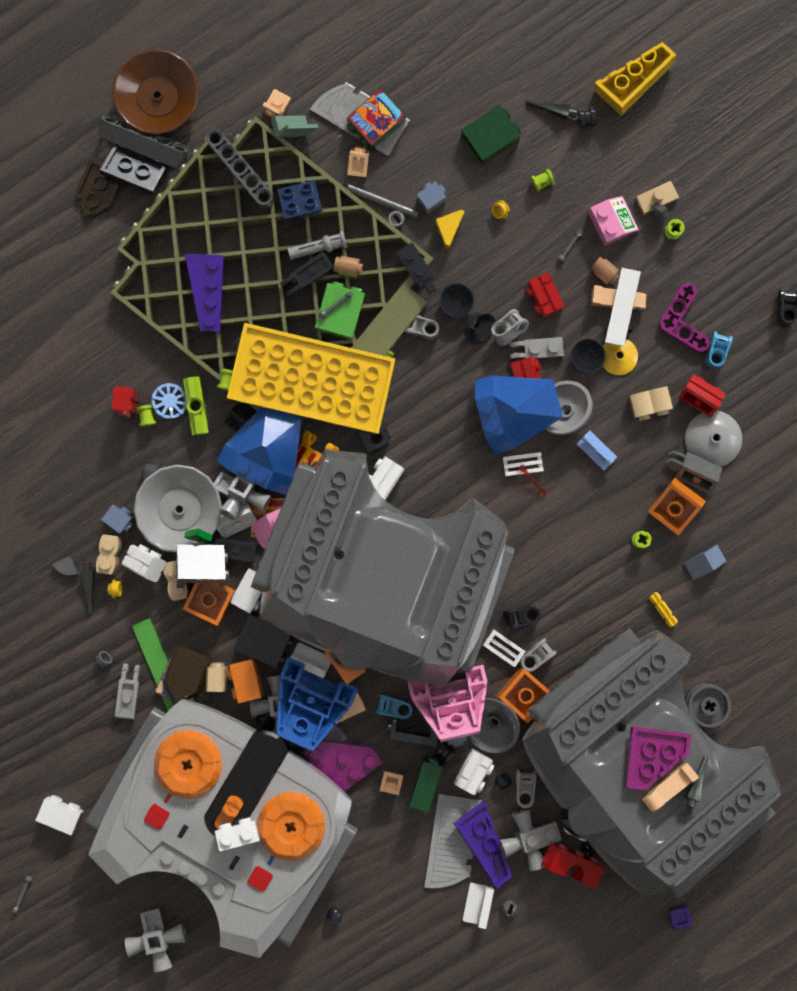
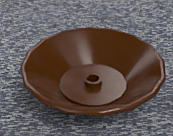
[112,49,199,135]

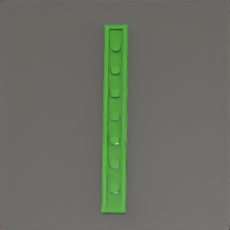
[132,618,174,711]

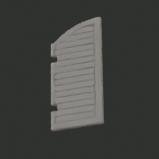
[310,82,410,156]
[424,794,482,888]

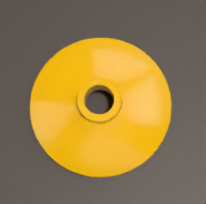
[603,339,638,375]

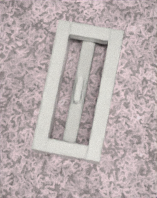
[503,452,544,477]
[483,629,526,667]

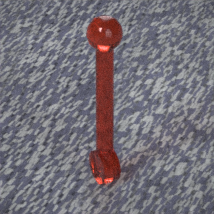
[519,464,547,496]

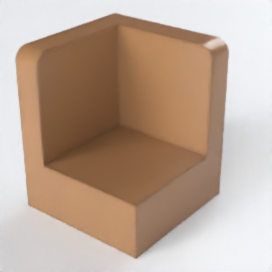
[380,769,403,795]

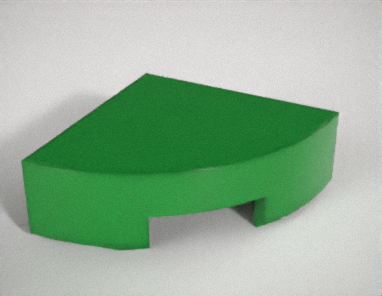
[184,528,212,542]

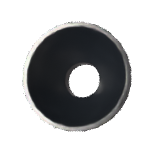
[440,283,474,318]
[464,311,496,344]
[571,338,606,373]

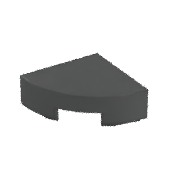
[651,202,669,221]
[53,556,78,575]

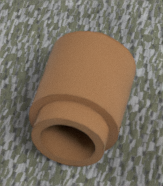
[334,256,363,278]
[591,257,620,285]

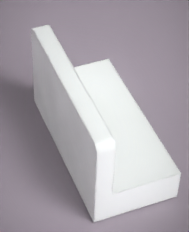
[217,503,257,539]
[290,642,331,678]
[463,882,494,929]

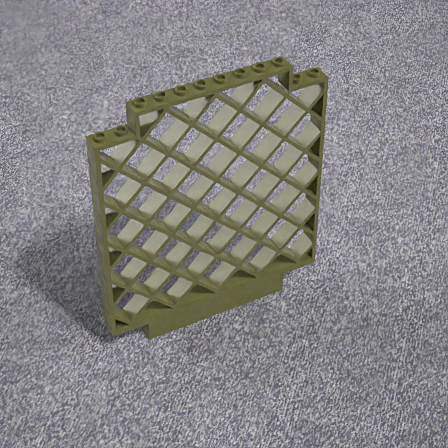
[111,116,433,424]

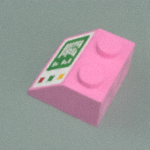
[588,196,639,246]

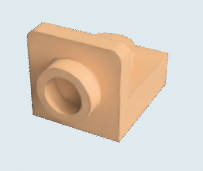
[262,89,291,118]
[347,146,370,177]

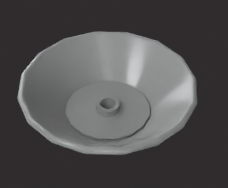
[134,464,222,553]

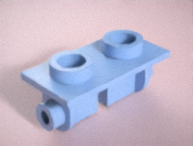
[577,431,617,470]

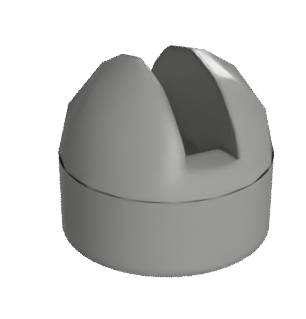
[389,211,405,227]

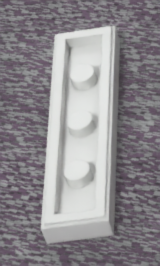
[605,268,641,347]

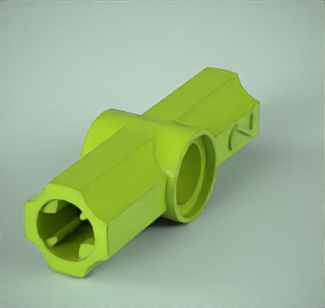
[183,376,209,436]

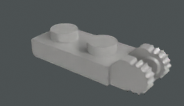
[509,337,564,359]
[115,663,140,720]

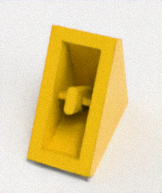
[436,210,465,250]

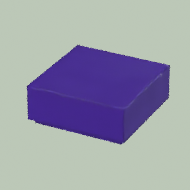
[668,905,693,930]

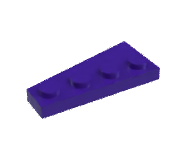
[185,254,224,333]
[453,801,512,888]

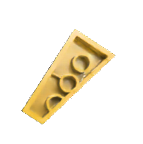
[594,42,676,116]

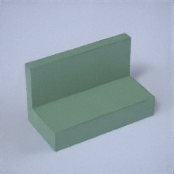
[271,115,319,137]

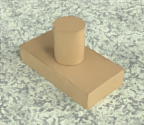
[636,181,679,215]

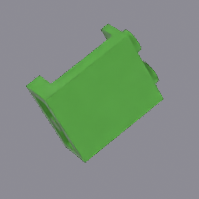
[315,282,365,341]

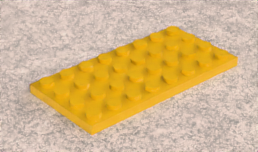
[227,323,395,434]

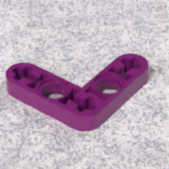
[659,283,710,353]

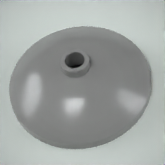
[545,381,593,435]
[684,411,742,467]

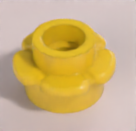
[492,200,509,219]
[108,579,123,598]

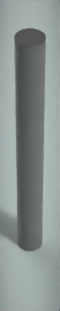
[347,184,419,219]

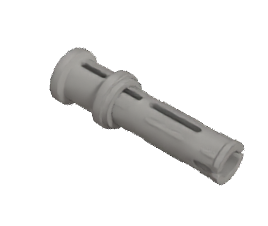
[288,231,347,260]

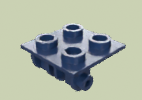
[277,180,323,222]

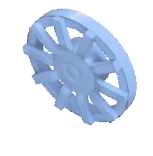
[151,383,187,419]

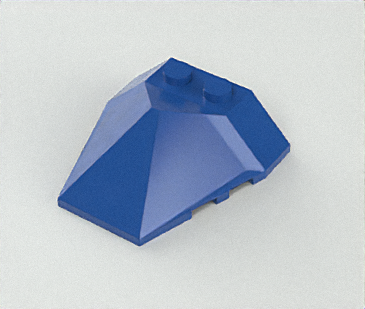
[475,375,563,454]
[217,407,302,495]
[276,657,359,752]

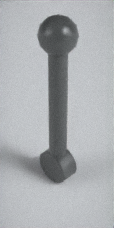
[558,229,584,262]
[319,291,353,319]
[12,875,32,915]

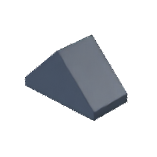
[683,545,726,580]

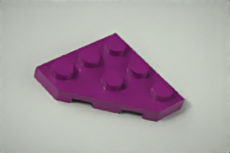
[624,727,691,790]
[302,740,383,792]

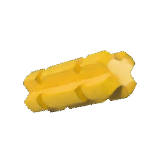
[649,592,678,627]

